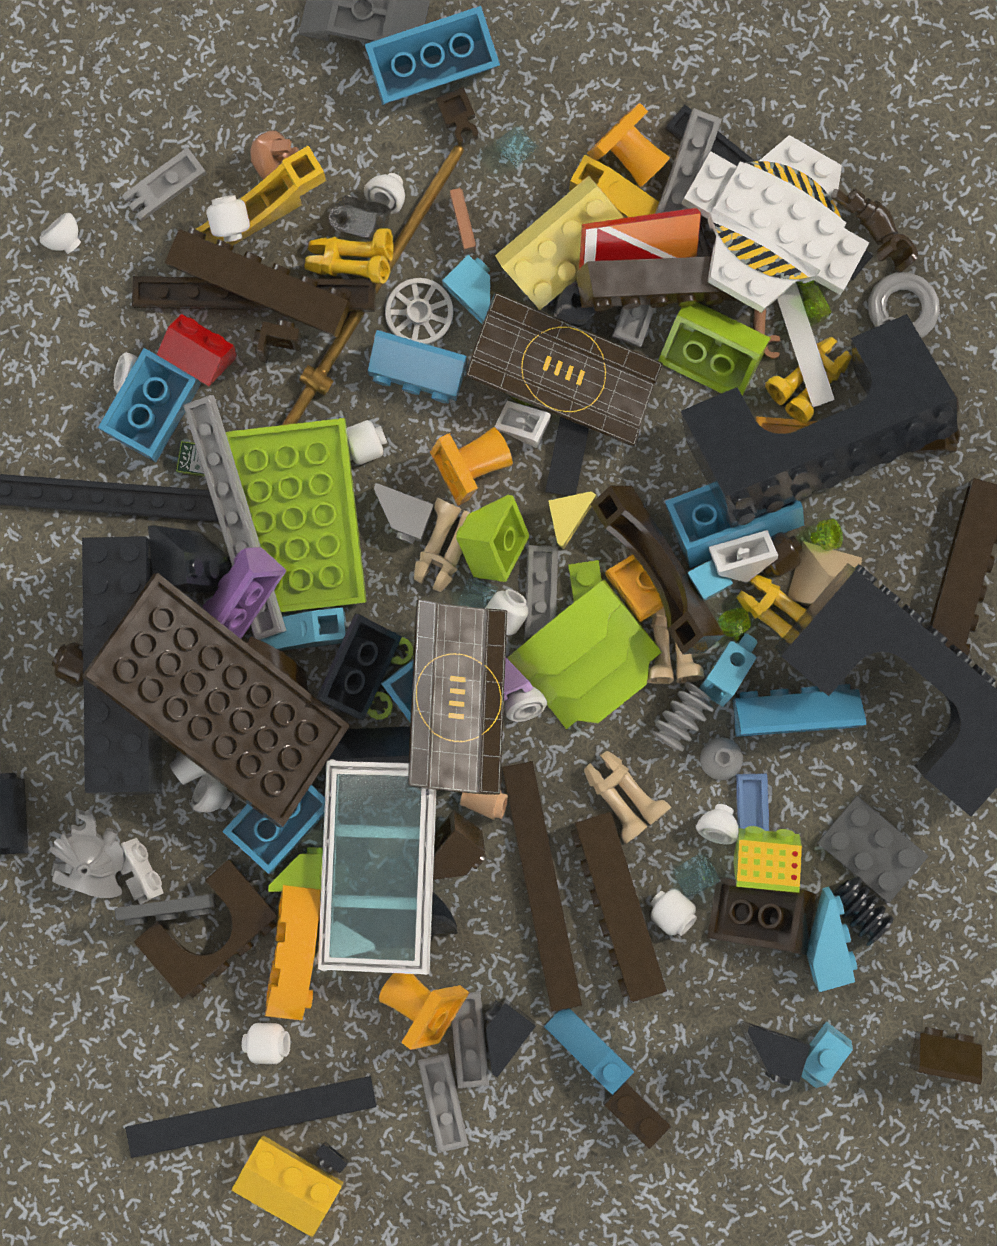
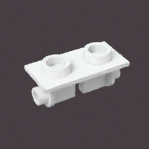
[120,838,164,904]

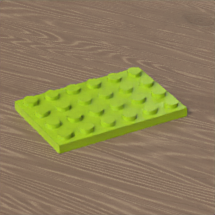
[226,418,367,612]

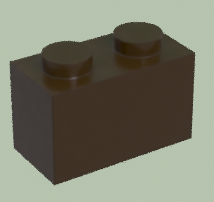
[603,1081,671,1150]

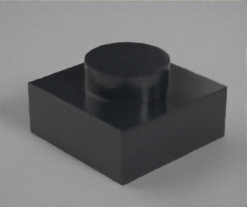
[316,1142,349,1174]

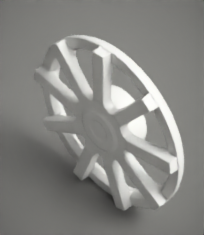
[385,278,453,345]

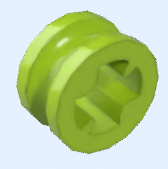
[391,637,413,665]
[367,692,393,720]

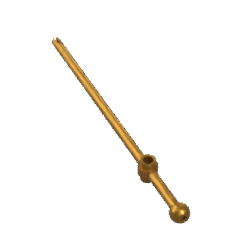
[282,145,464,425]

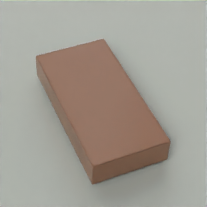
[450,188,476,255]

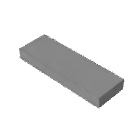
[524,545,558,638]
[452,991,489,1088]
[418,1053,469,1153]

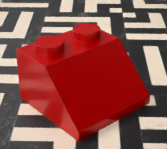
[157,314,237,386]

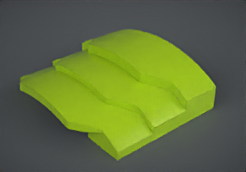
[508,580,662,729]

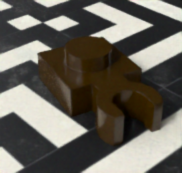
[435,87,478,146]

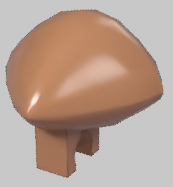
[250,130,299,180]

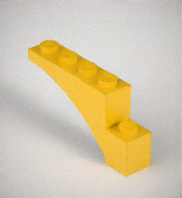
[196,146,326,245]

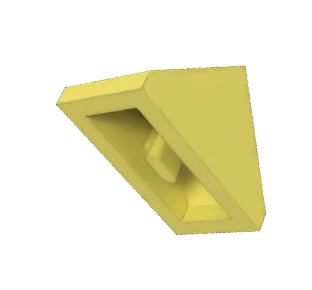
[549,491,597,549]

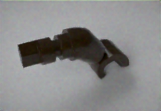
[831,189,918,273]

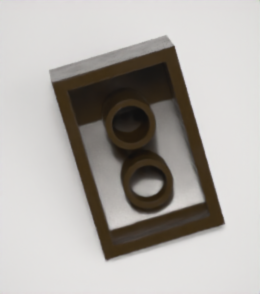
[707,877,816,955]

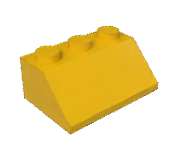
[231,1135,344,1237]

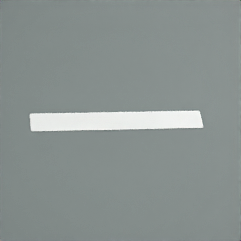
[777,282,834,407]

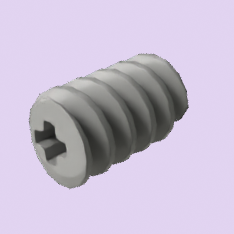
[650,682,714,751]

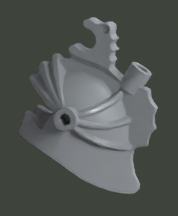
[49,810,126,898]

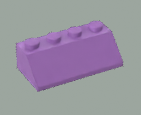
[202,547,287,639]

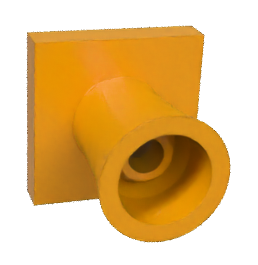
[587,103,671,187]
[430,427,513,506]
[379,973,470,1050]

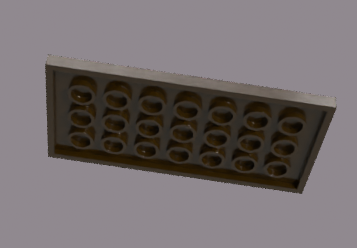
[82,573,350,828]

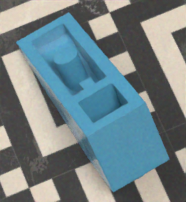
[544,1008,634,1095]

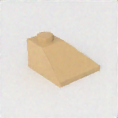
[788,541,862,607]

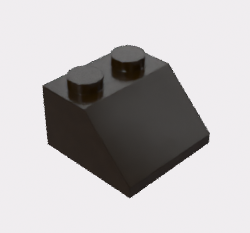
[416,810,486,880]
[909,1027,982,1085]

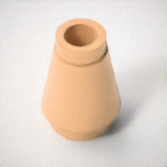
[460,790,508,820]

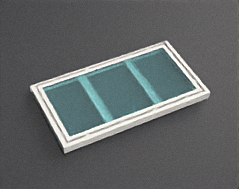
[318,759,436,975]

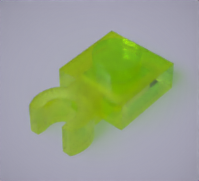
[796,280,832,323]

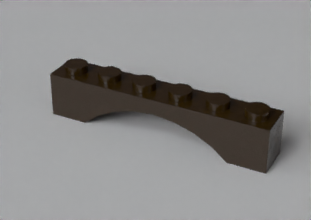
[591,485,725,655]

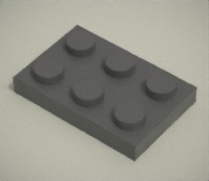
[817,796,928,903]
[114,894,216,926]

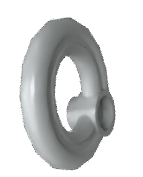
[868,272,940,338]

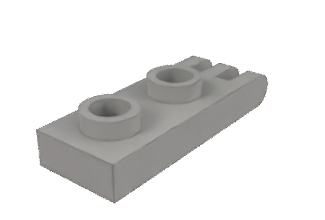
[122,147,207,221]

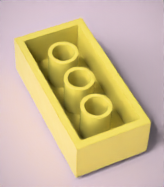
[495,176,624,310]

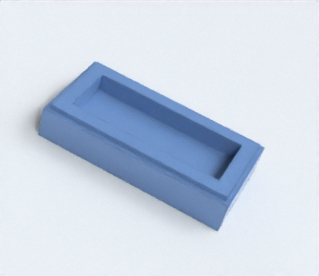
[736,774,769,831]

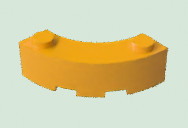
[265,885,321,1020]

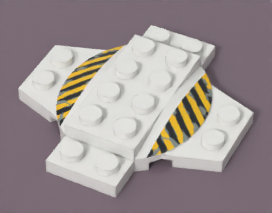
[681,135,869,312]

